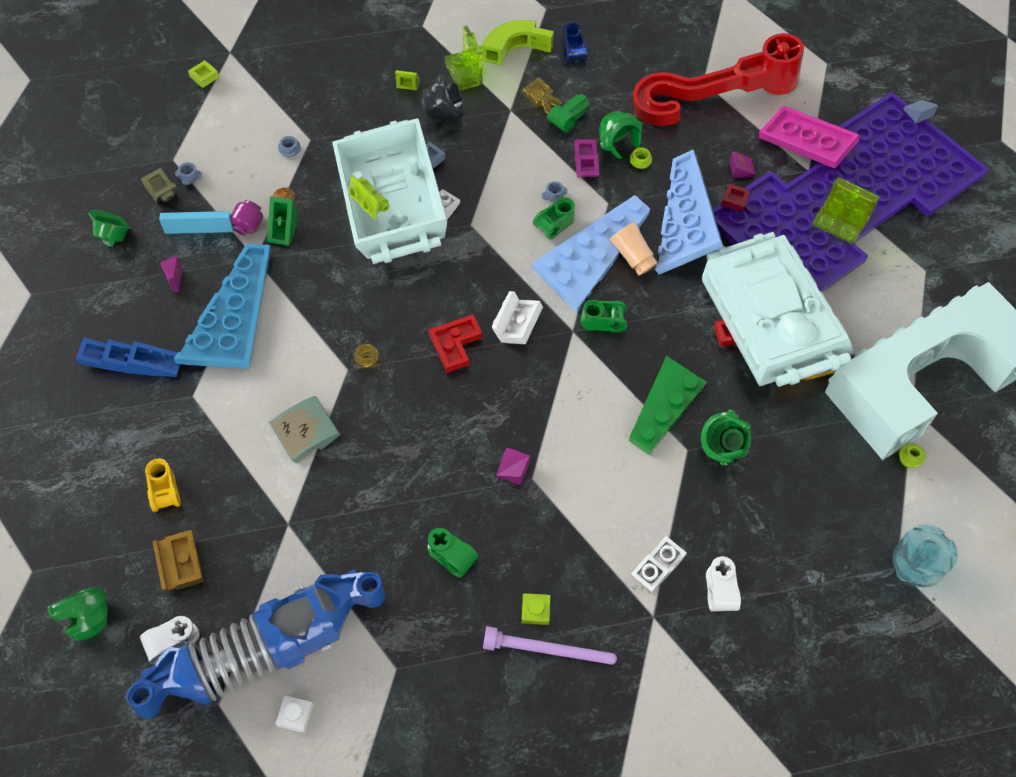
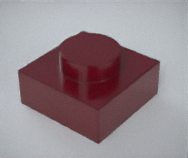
[721,184,751,212]

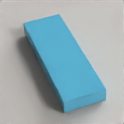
[159,211,234,234]

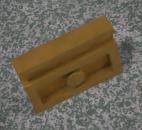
[152,530,204,594]

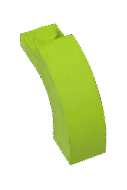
[482,20,554,66]

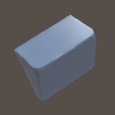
[903,100,938,123]

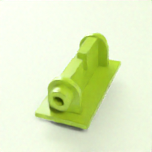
[348,175,390,220]

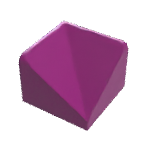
[497,448,530,485]

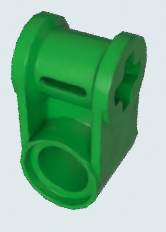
[533,197,575,240]
[580,300,627,332]
[428,528,479,578]

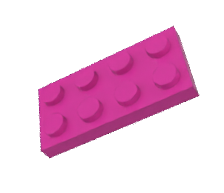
[759,106,859,168]

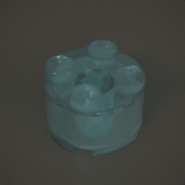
[892,525,958,587]

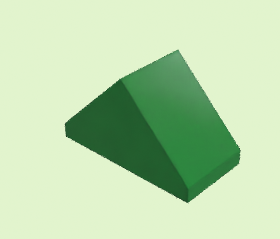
[267,196,299,246]

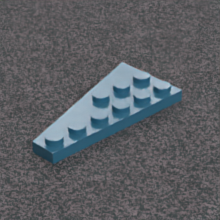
[174,243,271,369]

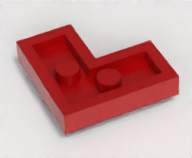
[428,314,482,373]

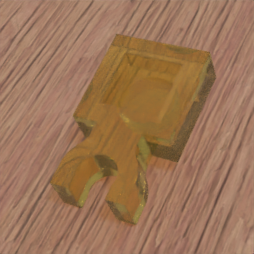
[523,77,562,114]

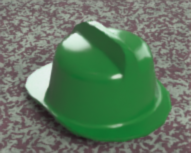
[88,210,132,247]

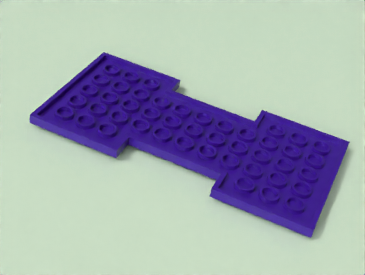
[712,92,990,292]

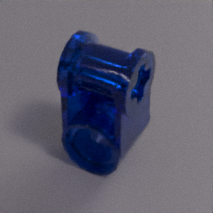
[562,22,588,63]

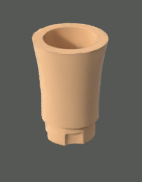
[609,222,658,276]

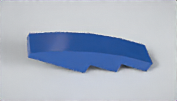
[76,338,180,377]

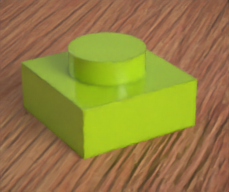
[188,60,219,88]
[522,594,550,625]

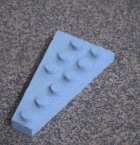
[655,150,723,274]
[532,195,650,313]

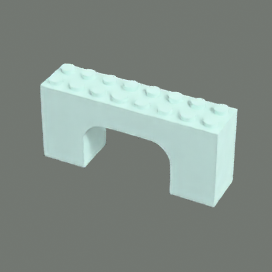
[825,282,1016,460]

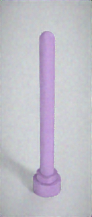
[483,626,617,664]

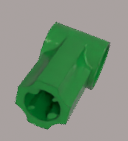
[547,94,590,133]

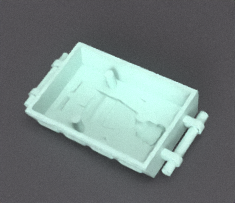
[332,118,447,264]
[702,232,854,387]

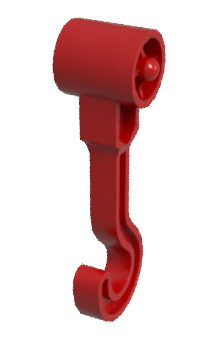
[633,33,804,126]

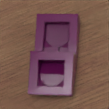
[574,139,599,177]

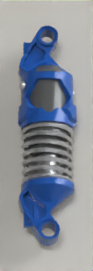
[127,569,386,719]

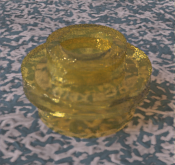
[354,344,379,367]

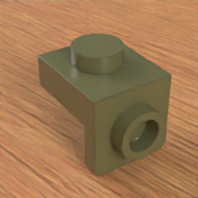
[141,168,176,203]

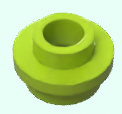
[630,148,652,168]
[899,443,926,468]

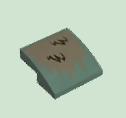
[269,396,341,463]

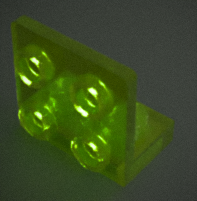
[444,25,485,91]
[812,177,880,244]

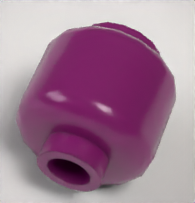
[230,200,264,236]

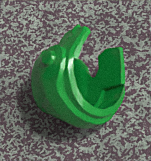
[599,112,643,159]
[701,410,751,466]
[47,586,108,641]

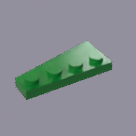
[629,356,707,455]

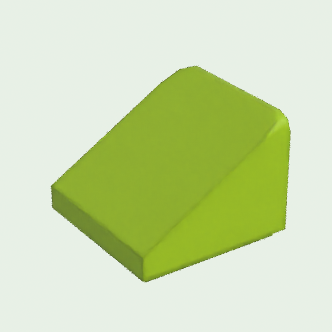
[395,70,420,90]

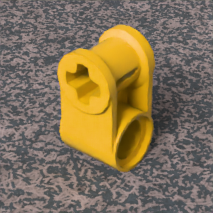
[145,459,181,513]

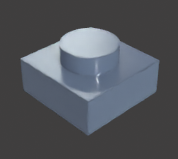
[426,142,446,169]

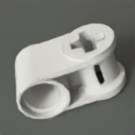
[706,556,741,612]
[140,616,200,664]

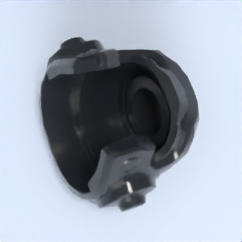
[421,74,463,120]

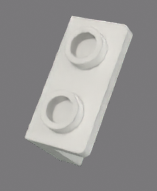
[492,291,543,344]

